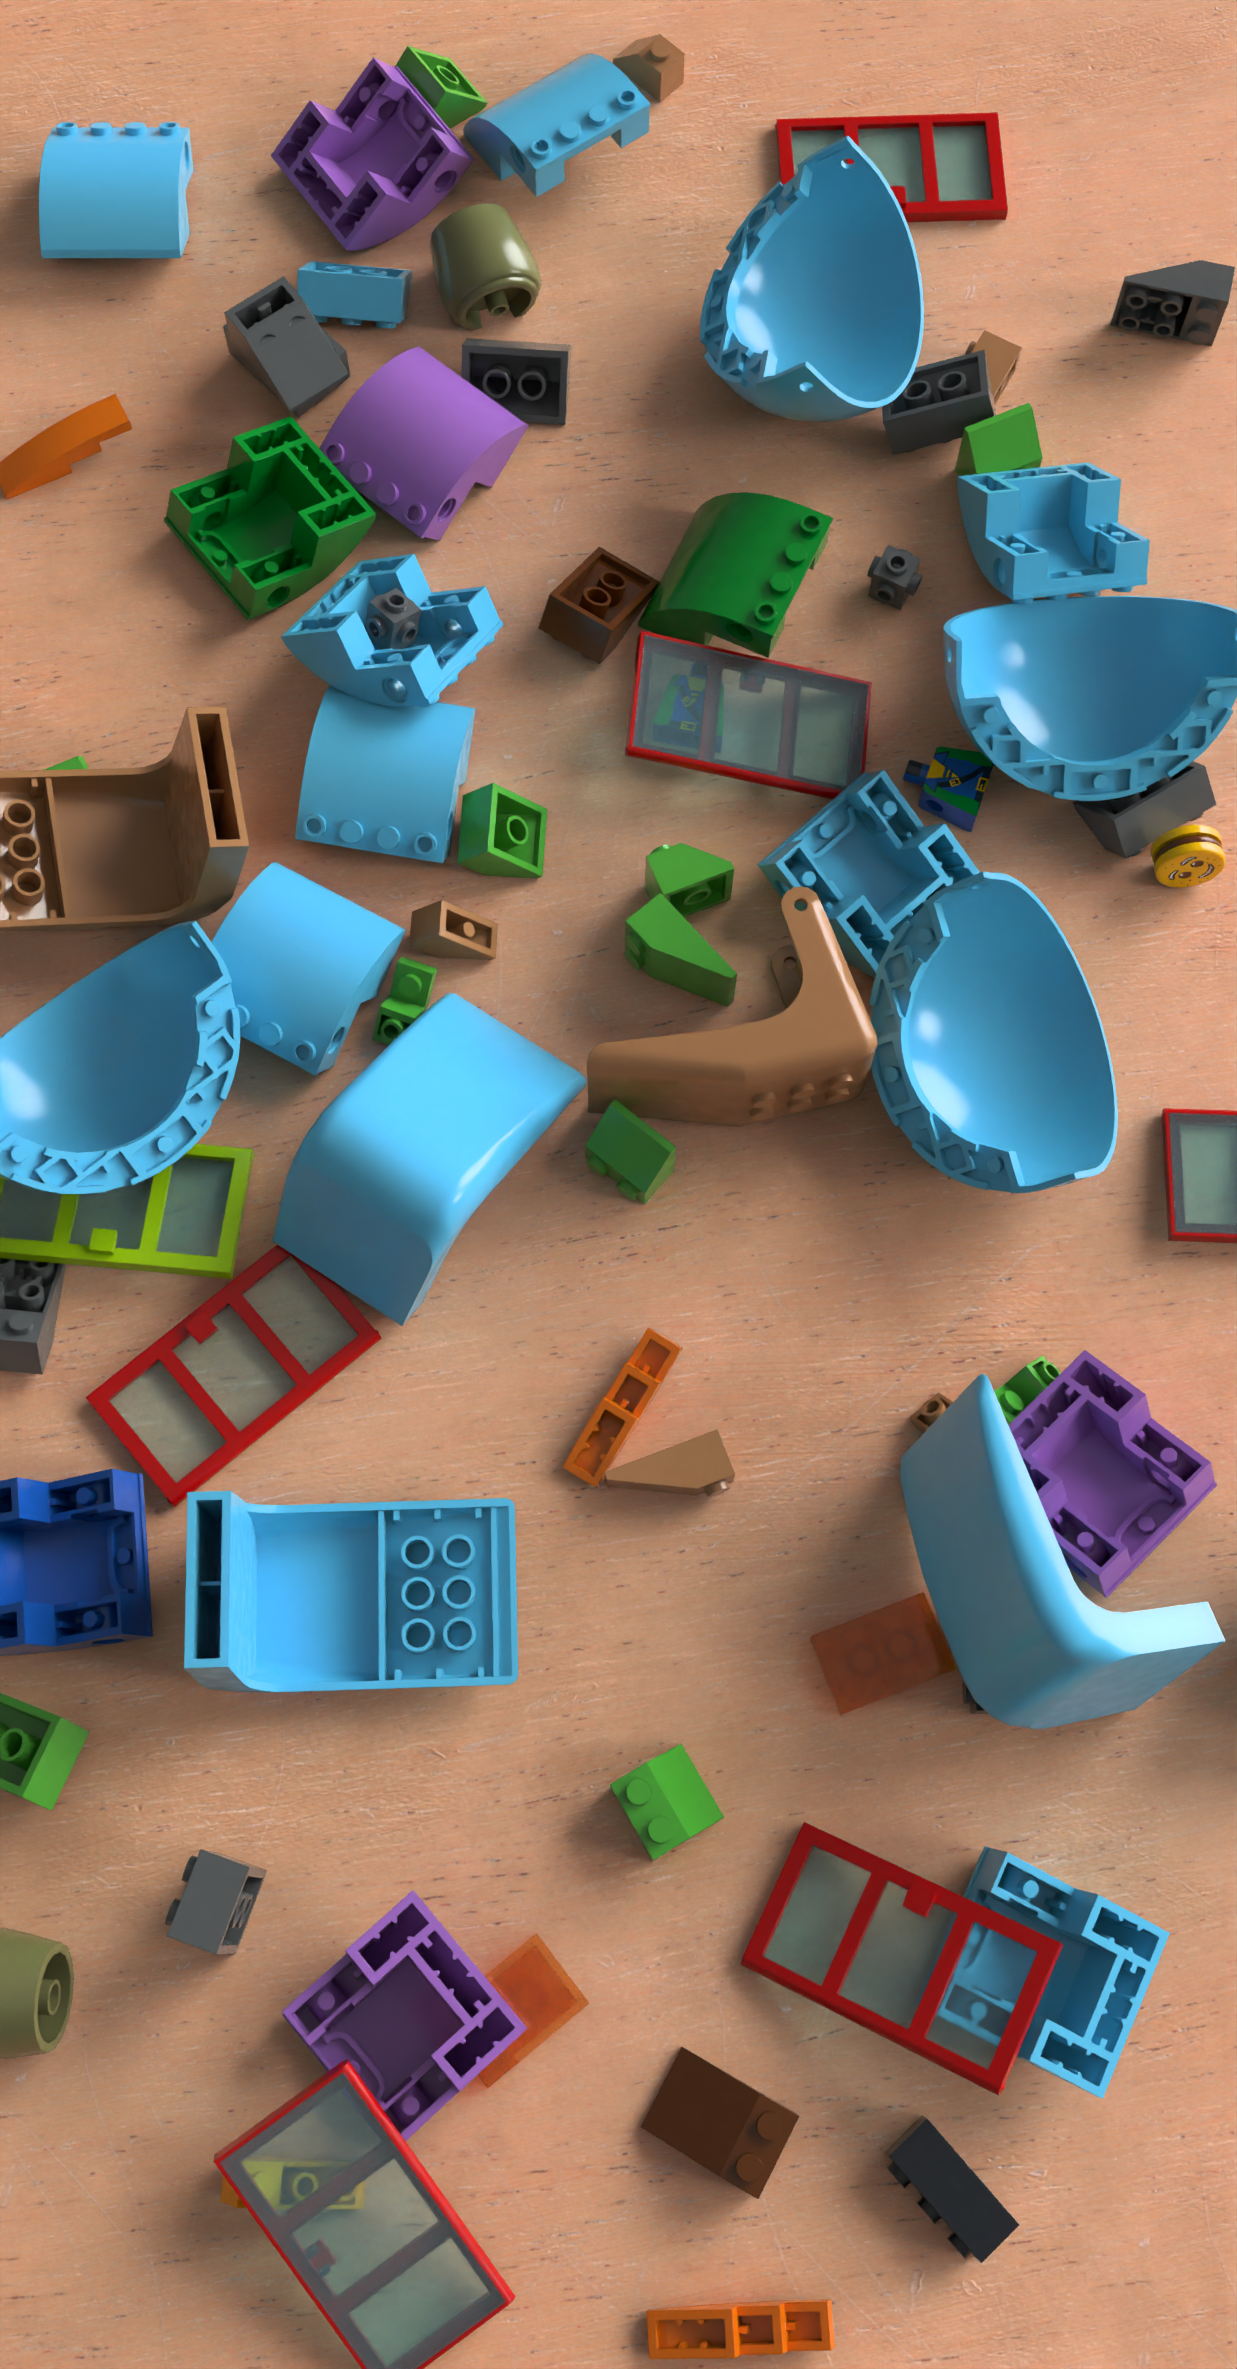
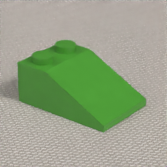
[624,893,737,1007]
[0,1693,89,1811]

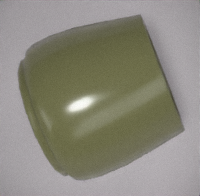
[430,203,541,331]
[0,1927,74,2060]

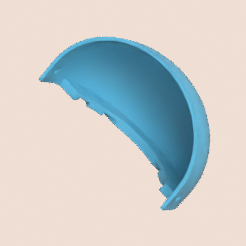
[700,136,924,422]
[943,596,1237,801]
[869,872,1118,1193]
[0,921,240,1194]

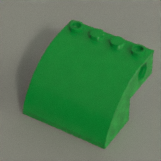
[164,416,376,620]
[638,492,833,658]

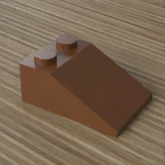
[538,547,659,664]
[641,2047,799,2199]

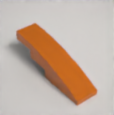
[0,393,132,500]
[562,1328,683,1488]
[646,2299,835,2359]

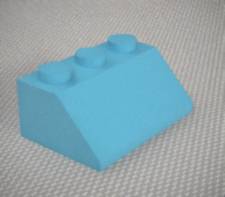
[297,261,412,328]

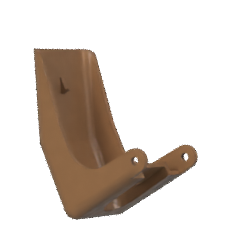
[587,887,878,1127]

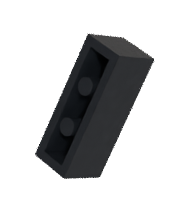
[884,2116,1019,2263]

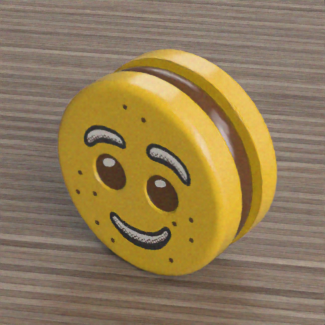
[1151,825,1226,888]

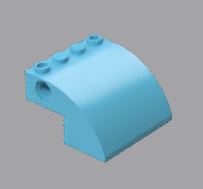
[463,53,651,197]
[39,122,194,258]
[957,462,1150,604]
[281,554,504,707]
[295,685,476,863]
[757,770,980,978]
[212,862,406,1076]
[916,1846,1170,2099]

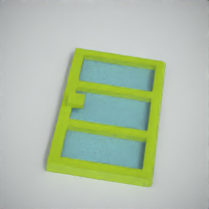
[0,1144,254,1279]

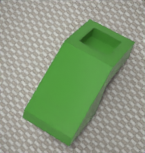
[372,957,437,1045]
[994,1355,1061,1425]

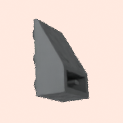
[1110,260,1235,346]
[224,276,350,413]
[0,1258,66,1374]

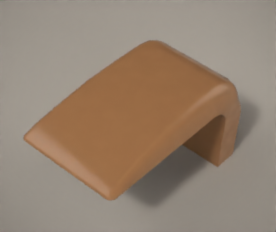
[0,707,249,931]

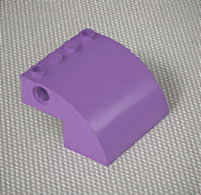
[271,57,475,251]
[319,347,529,541]
[1008,1350,1217,1598]
[282,1890,528,2141]

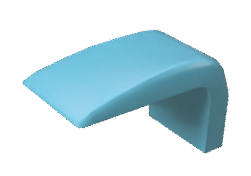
[273,993,586,1326]
[900,1374,1225,1729]
[184,1491,518,1692]

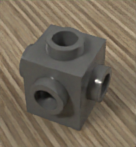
[867,545,922,610]
[364,588,421,650]

